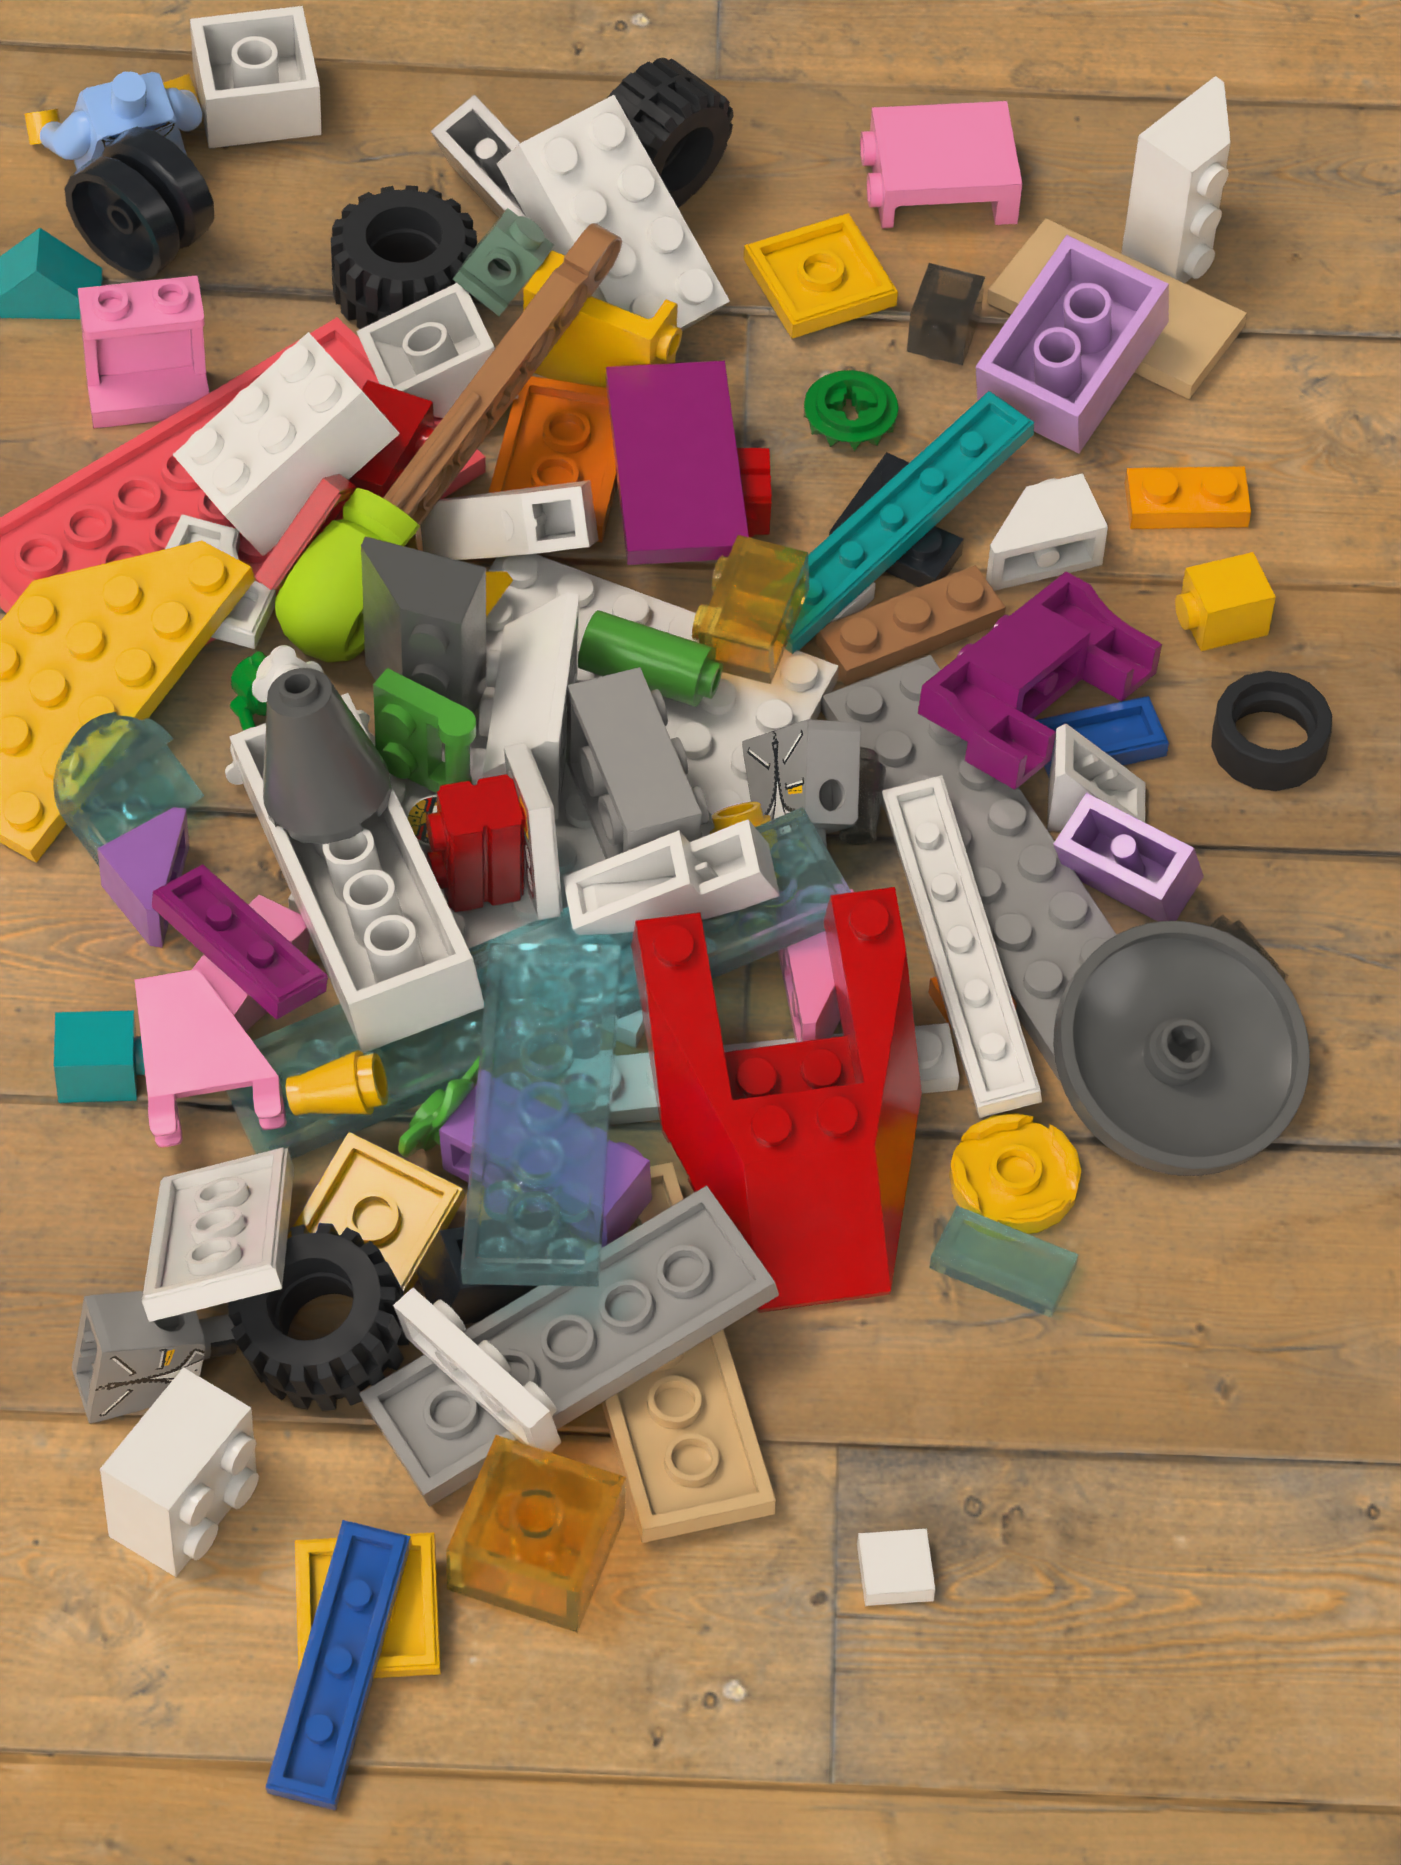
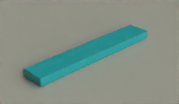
[747,391,1034,654]

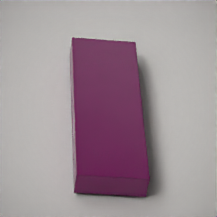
[152,864,328,1020]

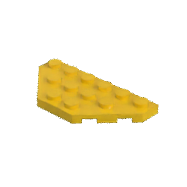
[0,541,256,863]

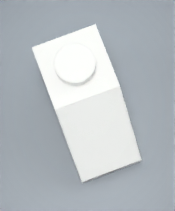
[986,473,1108,591]

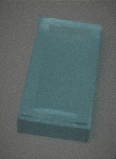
[929,1206,1079,1318]

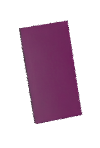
[606,361,750,565]

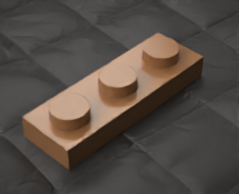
[816,565,1006,686]

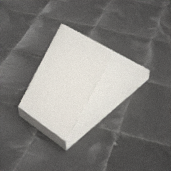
[1047,724,1146,832]

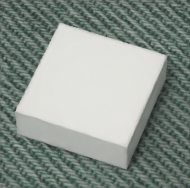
[857,1529,935,1606]

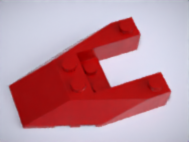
[631,887,922,1313]

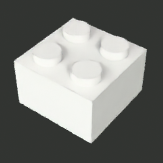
[190,6,322,148]
[100,1367,259,1577]

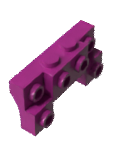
[918,571,1162,790]

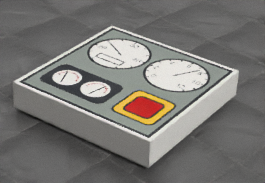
[503,743,563,920]

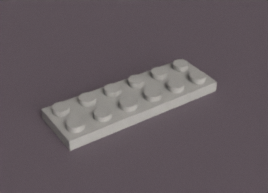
[359,1185,779,1507]

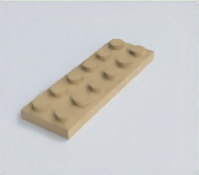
[569,1162,776,1543]

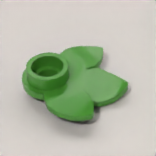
[398,1054,487,1158]

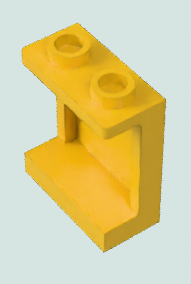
[523,250,682,388]

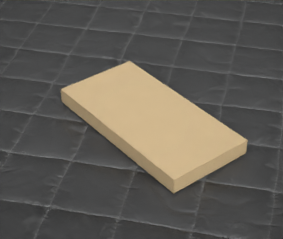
[987,218,1247,399]

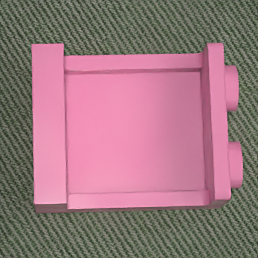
[860,101,1022,228]
[78,275,209,429]

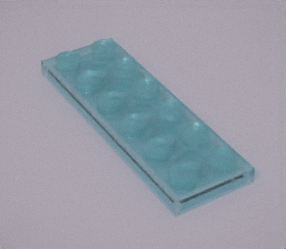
[461,943,622,1287]

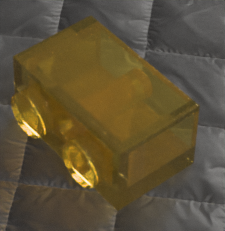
[692,535,810,684]

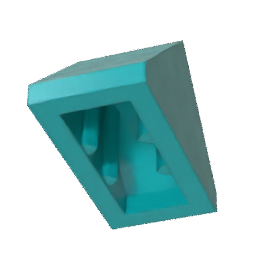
[0,228,103,319]

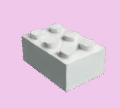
[173,332,400,556]

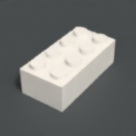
[496,95,730,331]

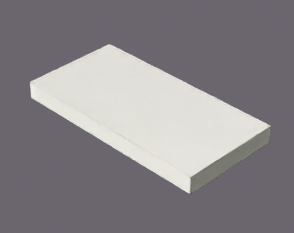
[142,1147,294,1322]

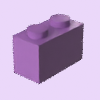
[1053,793,1204,922]

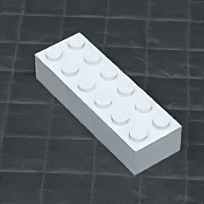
[229,693,485,1053]

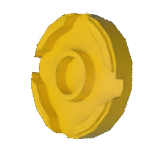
[949,1113,1081,1236]

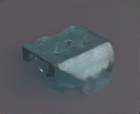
[53,712,205,866]

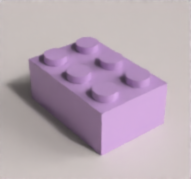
[975,235,1169,454]

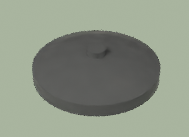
[1053,921,1310,1176]

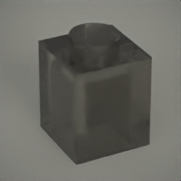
[907,263,985,366]

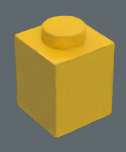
[1175,552,1276,651]

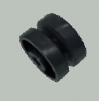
[64,127,215,280]

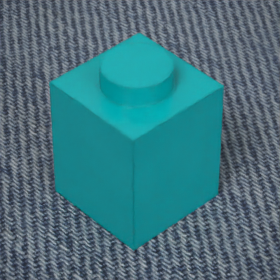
[54,1010,145,1103]

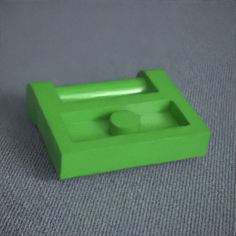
[373,668,476,793]

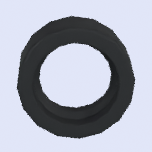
[1211,671,1333,791]

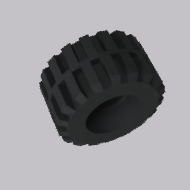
[606,58,734,208]
[331,185,477,329]
[228,1223,410,1411]

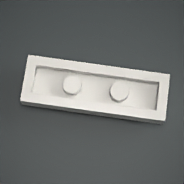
[393,1288,561,1461]

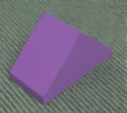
[97,807,189,948]

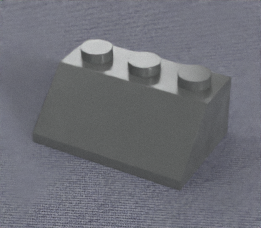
[361,536,487,714]

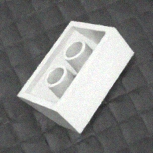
[1121,76,1231,283]
[472,592,579,819]

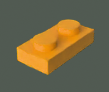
[1124,466,1251,529]

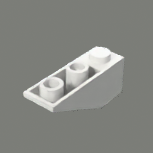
[420,480,598,560]

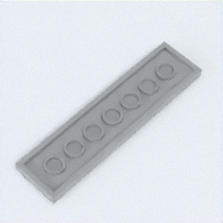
[821,655,1116,1081]

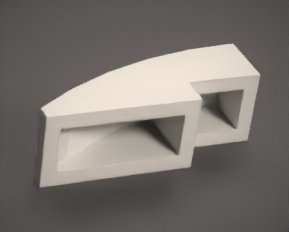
[563,819,780,935]

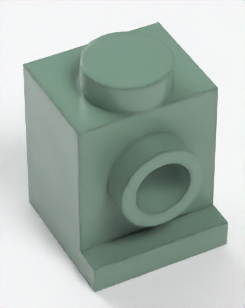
[453,208,554,316]

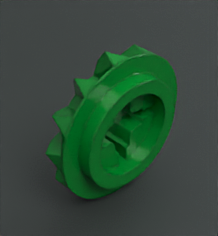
[803,370,898,451]

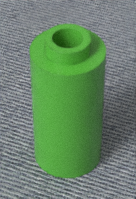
[578,610,723,707]

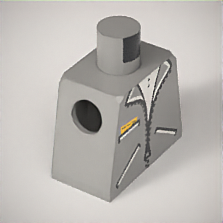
[742,719,861,872]
[71,1291,237,1424]

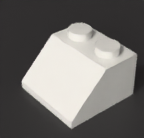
[356,283,519,418]

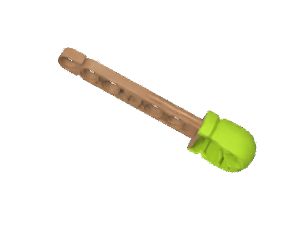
[275,223,622,662]

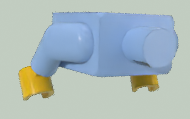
[24,71,203,170]

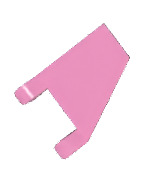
[135,969,287,1148]

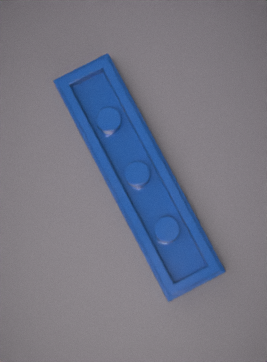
[265,1520,411,1810]

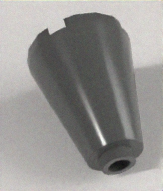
[263,668,392,844]

